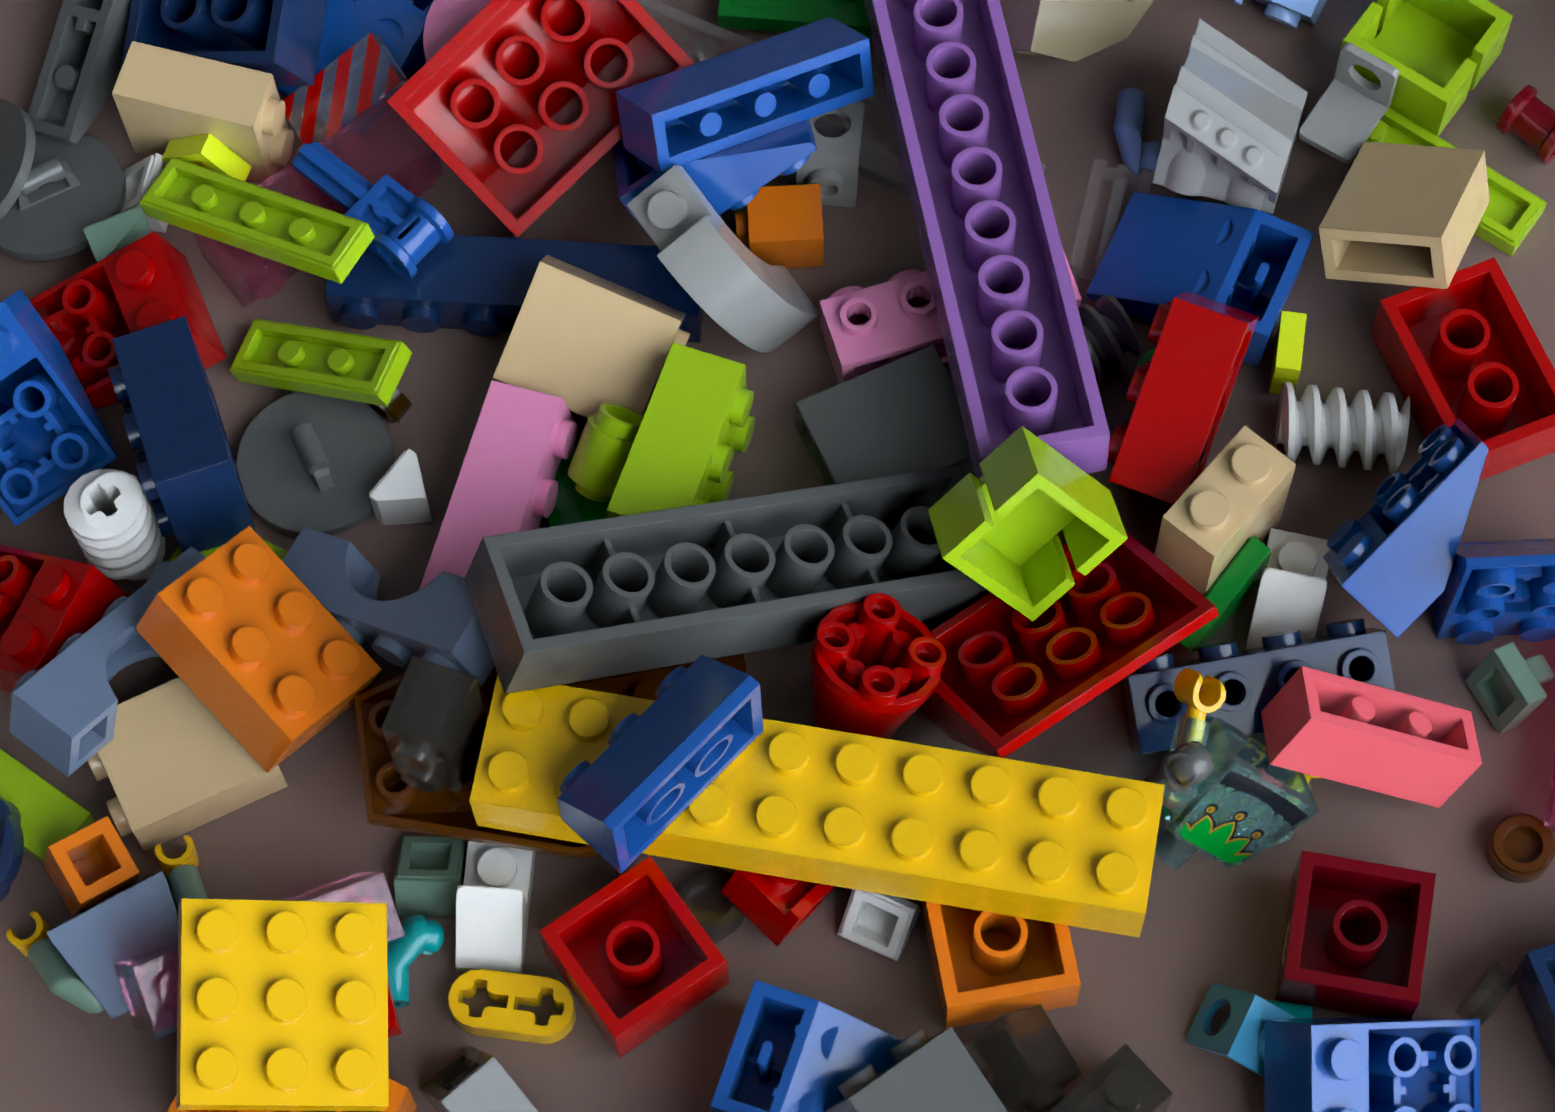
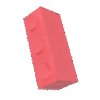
[1261,666,1482,808]

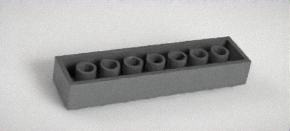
[464,466,990,694]

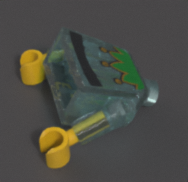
[1155,668,1320,869]

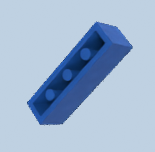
[615,17,875,173]

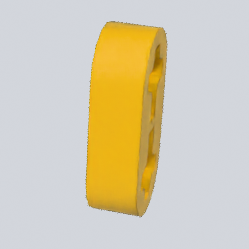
[448,969,576,1044]

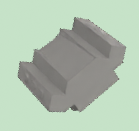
[1152,19,1308,214]

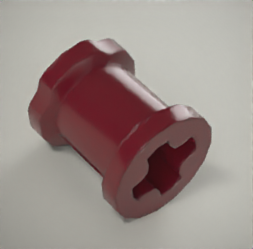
[1496,84,1555,165]

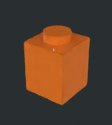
[735,184,824,269]
[43,816,140,916]

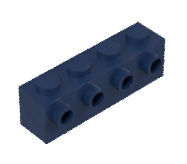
[1120,618,1396,754]

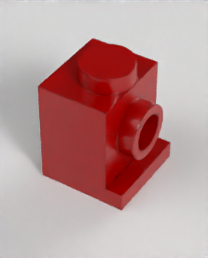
[721,869,835,947]

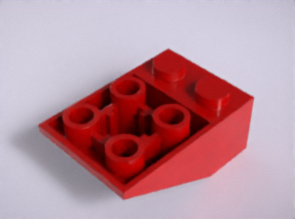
[29,231,227,409]
[0,545,130,693]

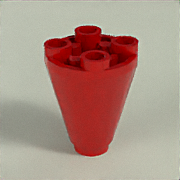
[811,593,947,739]

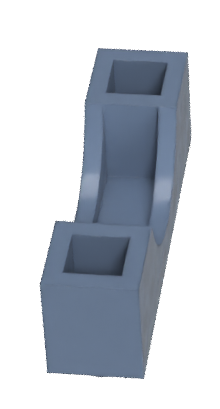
[282,527,495,686]
[9,546,206,777]

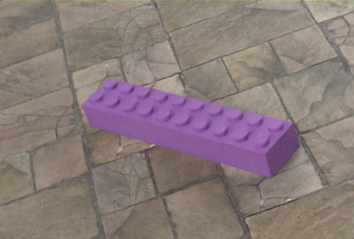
[864,0,1110,478]

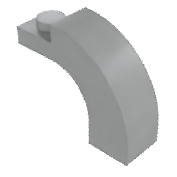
[627,165,820,353]

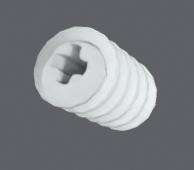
[1274,382,1410,473]
[63,469,166,581]

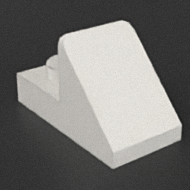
[1245,528,1330,650]
[455,841,536,974]

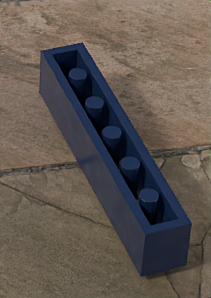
[325,235,703,343]

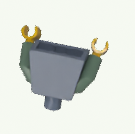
[6,835,209,1039]

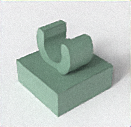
[1465,642,1555,734]

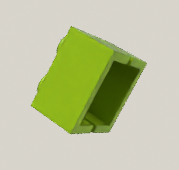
[1334,0,1513,136]
[928,426,1128,621]

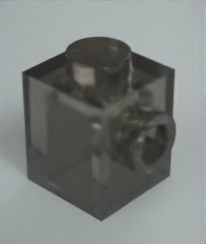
[964,1005,1083,1112]

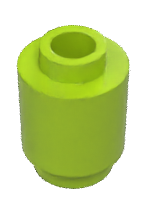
[567,403,643,503]

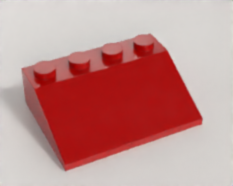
[387,0,695,238]
[919,532,1219,758]

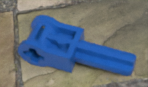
[293,142,454,280]

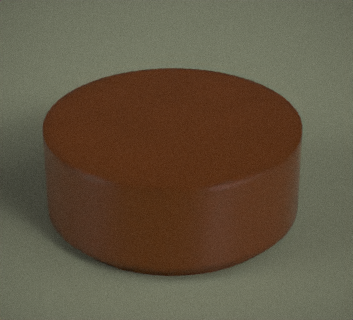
[1486,813,1555,883]

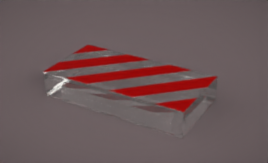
[284,32,408,149]

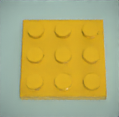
[176,898,389,1111]

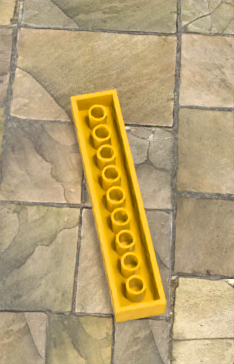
[469,674,1165,938]

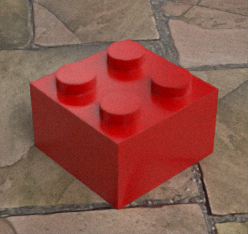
[539,856,729,1058]

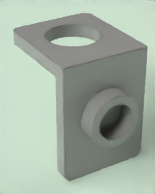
[1298,42,1399,164]
[796,101,865,207]

